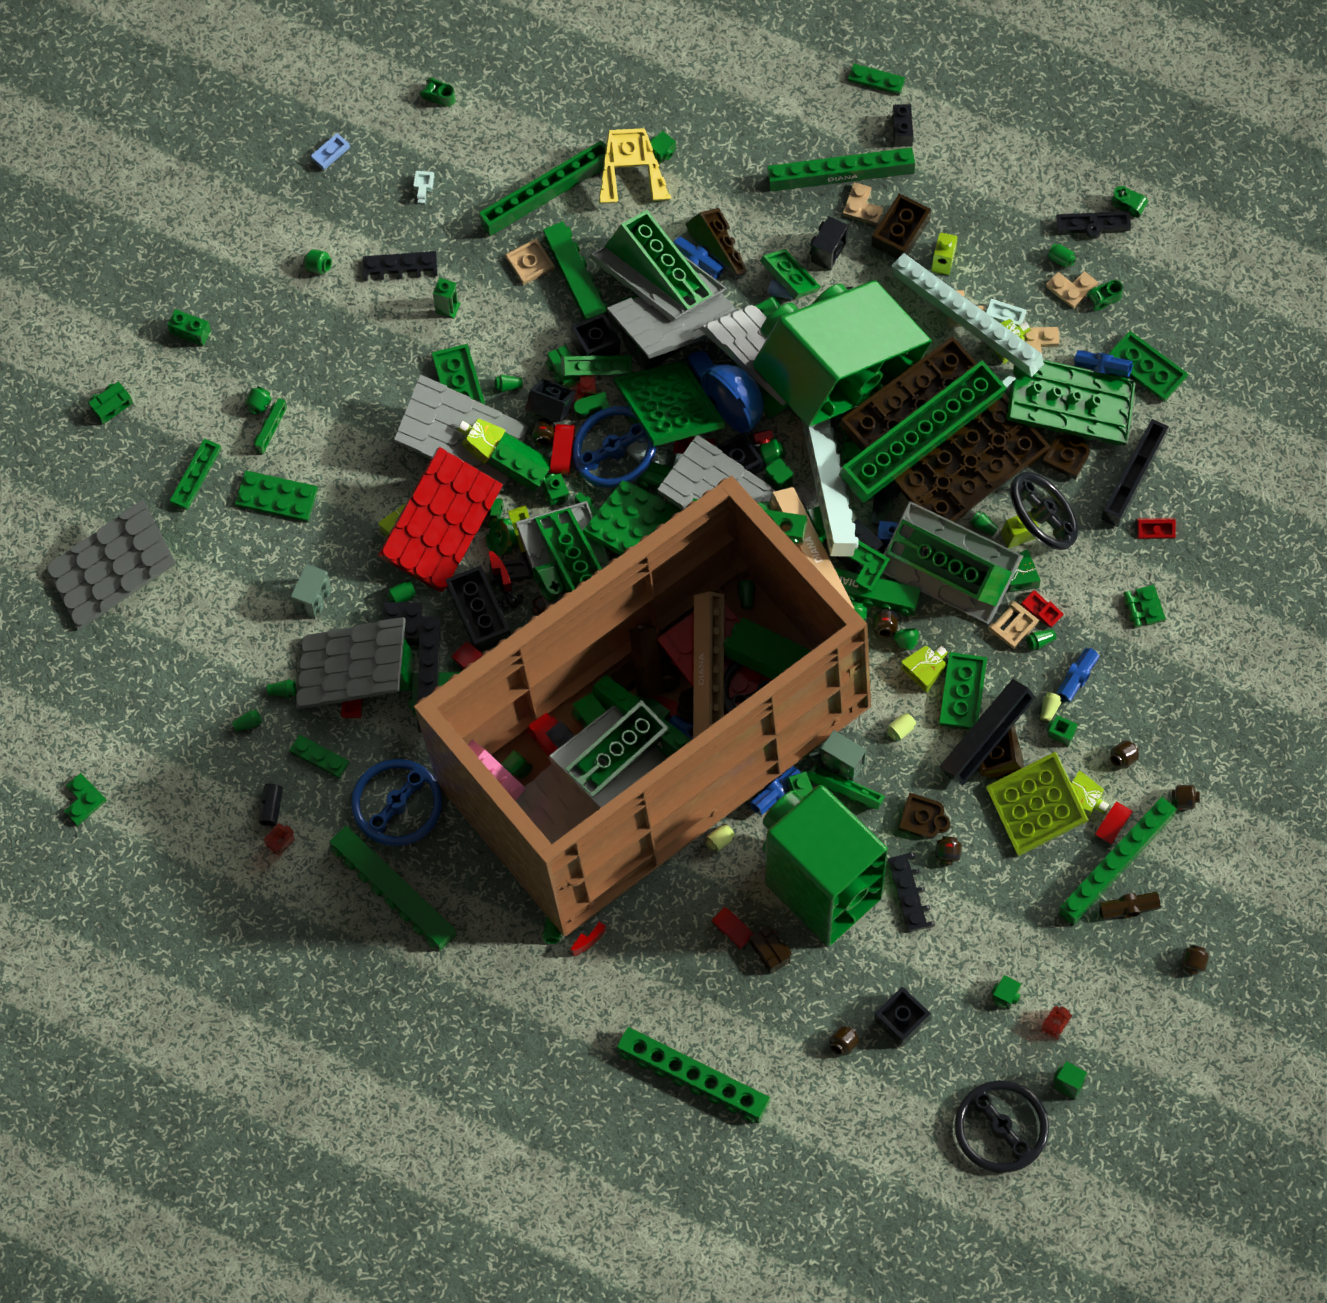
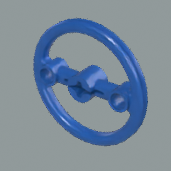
[572,406,656,488]
[351,759,442,846]

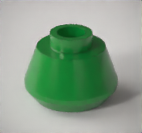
[893,628,919,651]

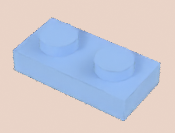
[311,133,350,170]

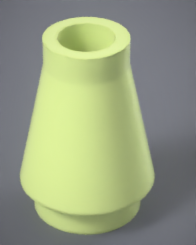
[1040,692,1062,722]

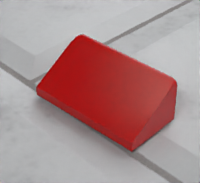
[1136,518,1176,539]
[451,641,482,670]

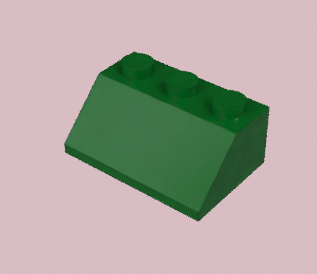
[486,432,551,492]

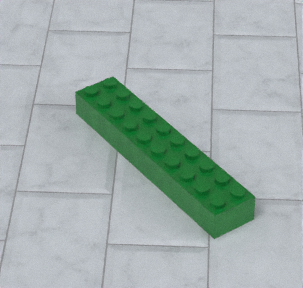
[839,360,1007,503]

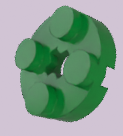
[486,518,518,556]

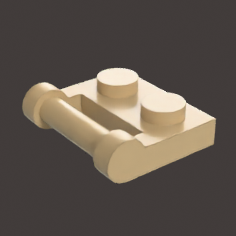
[988,601,1039,649]

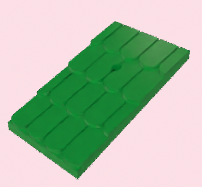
[1006,360,1136,446]

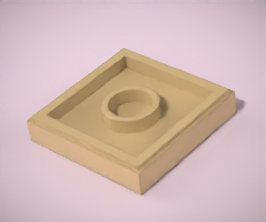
[505,238,555,285]

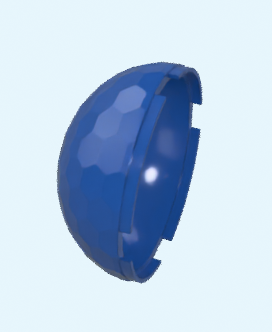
[701,365,764,434]

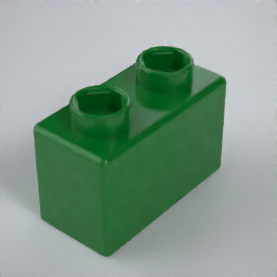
[753,280,932,427]
[762,785,888,946]

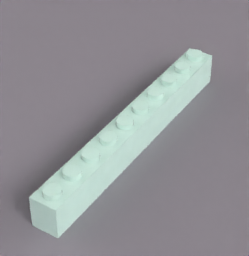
[892,253,1044,377]
[801,418,858,556]

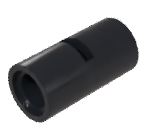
[258,784,283,827]

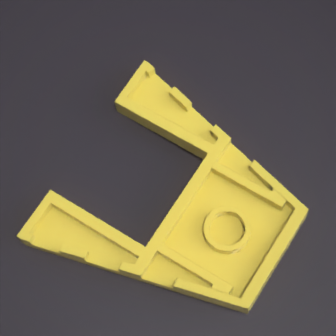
[599,128,671,204]

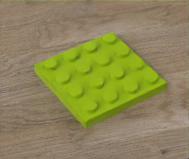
[986,752,1089,856]

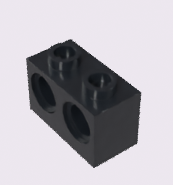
[892,104,914,147]

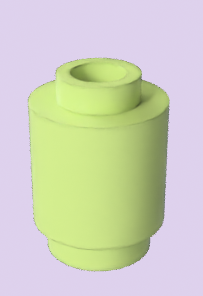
[887,713,916,741]
[705,824,735,852]

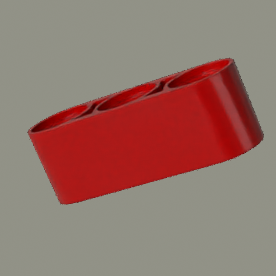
[550,424,575,476]

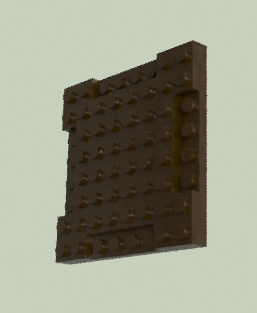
[839,336,1051,523]

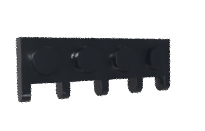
[363,251,438,281]
[888,852,935,933]

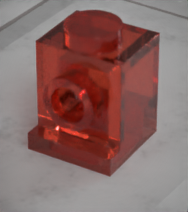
[577,375,596,400]
[263,823,295,857]
[1041,1005,1072,1040]

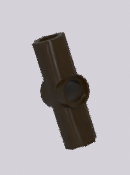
[1099,891,1161,920]

